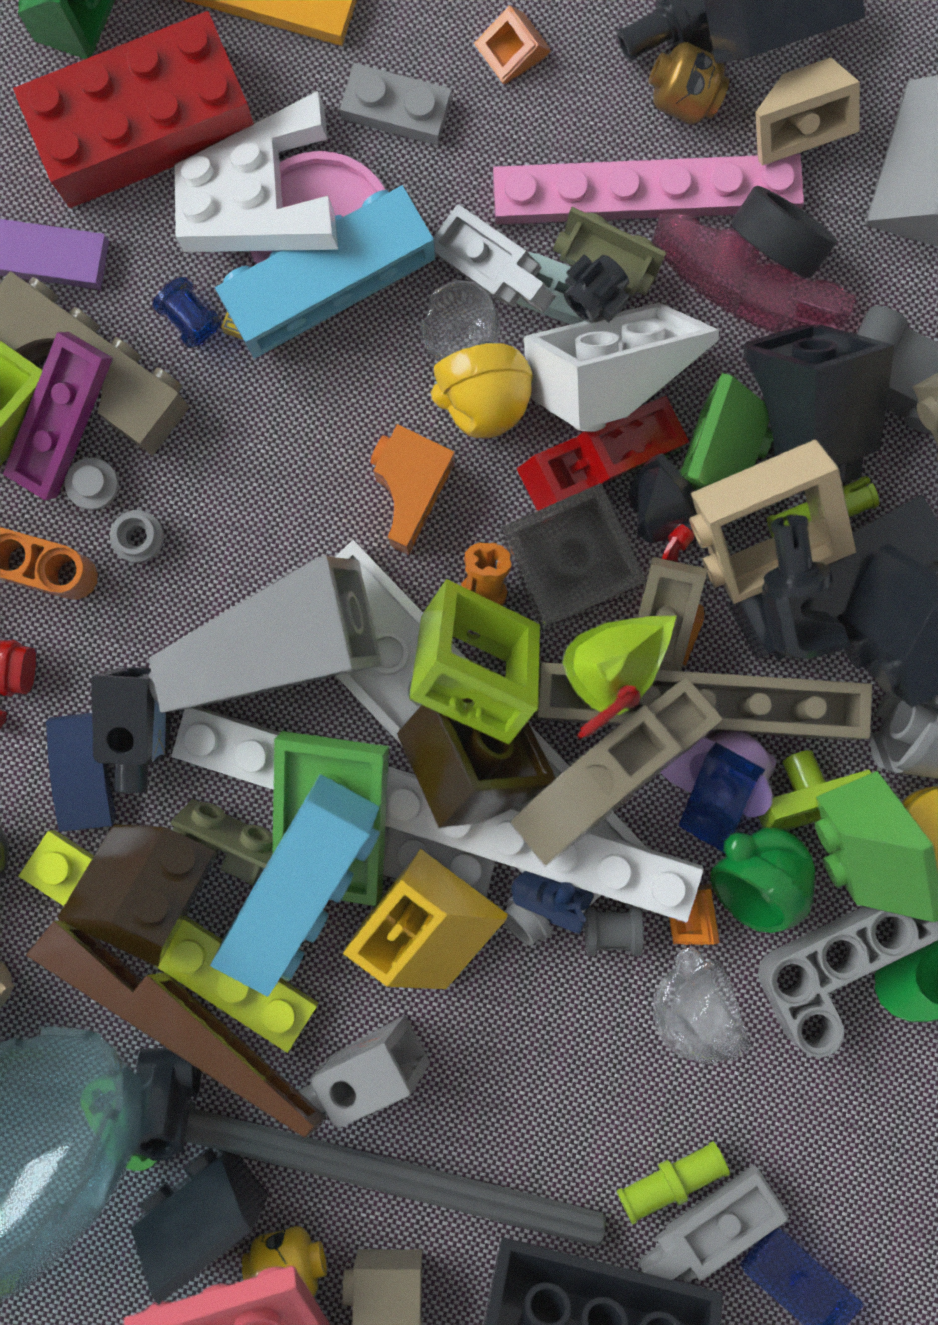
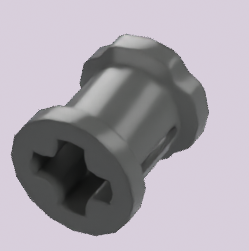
[584,906,643,956]

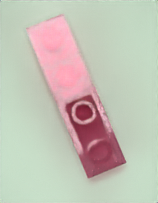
[651,212,857,333]

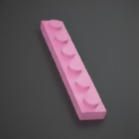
[493,154,804,225]

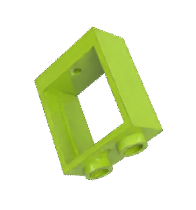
[409,579,540,744]

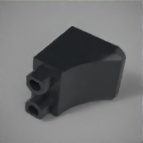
[743,324,895,495]

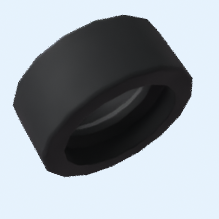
[731,186,837,278]

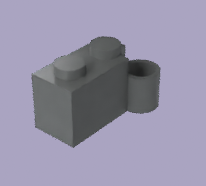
[856,306,938,433]

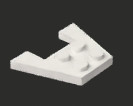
[175,91,338,252]

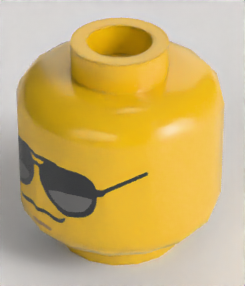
[242,1226,327,1297]

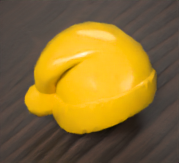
[431,343,533,439]

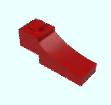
[516,396,689,516]

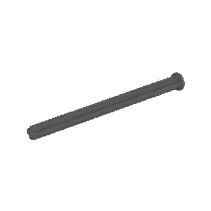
[185,1101,606,1247]

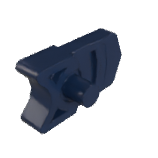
[512,871,594,934]

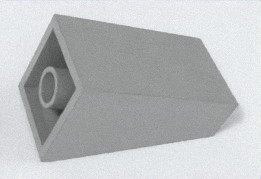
[148,555,382,713]

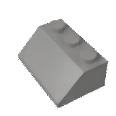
[865,75,938,247]

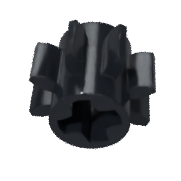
[564,254,629,322]

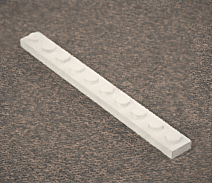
[171,707,703,922]

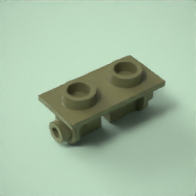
[553,207,667,296]
[170,799,273,886]

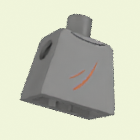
[298,1015,430,1128]

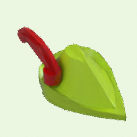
[562,616,677,739]

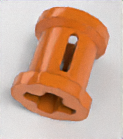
[461,542,512,606]

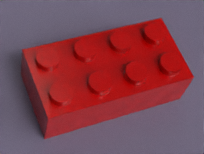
[13,11,254,209]

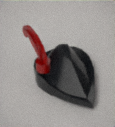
[628,453,697,562]

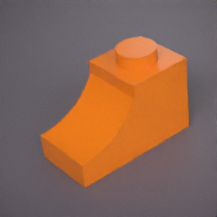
[370,424,455,555]

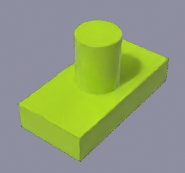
[758,750,871,830]

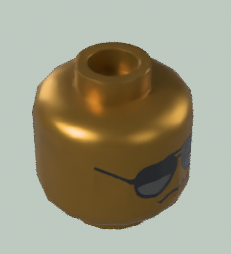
[648,42,730,125]

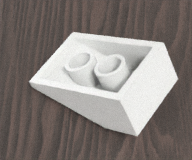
[524,303,719,432]

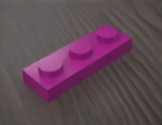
[3,332,113,501]

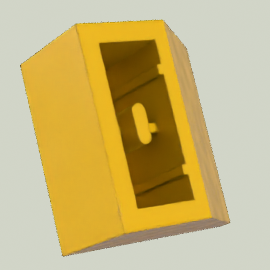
[343,848,508,989]

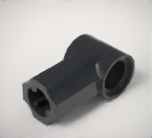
[131,1048,202,1161]

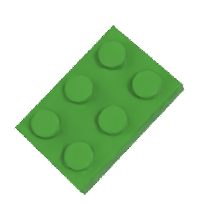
[273,731,389,906]

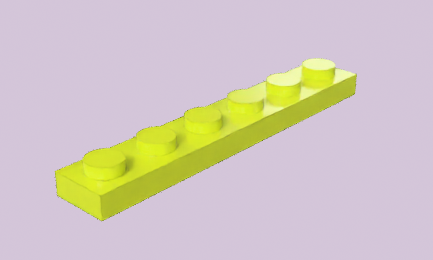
[18,830,319,1053]

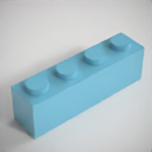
[215,185,435,359]
[210,774,380,997]

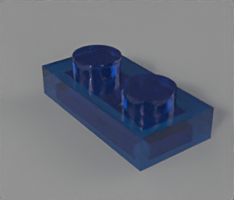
[678,742,765,853]
[740,1226,865,1325]

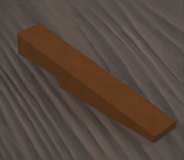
[26,921,327,1138]

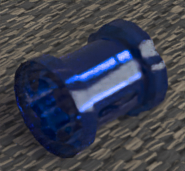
[152,277,222,349]

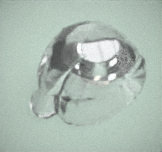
[653,947,751,1064]

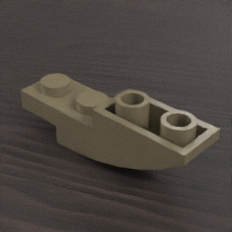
[510,677,723,867]

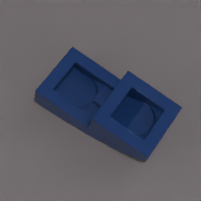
[46,713,117,832]

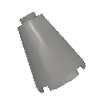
[870,692,938,779]

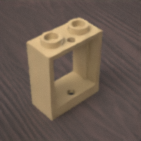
[689,439,856,604]

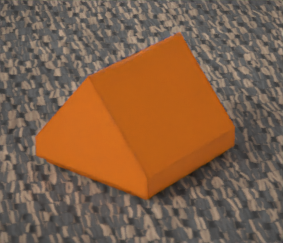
[669,884,720,945]

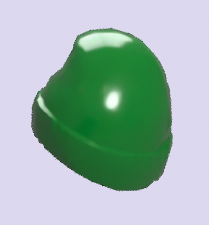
[710,827,815,933]

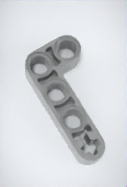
[758,906,938,1058]

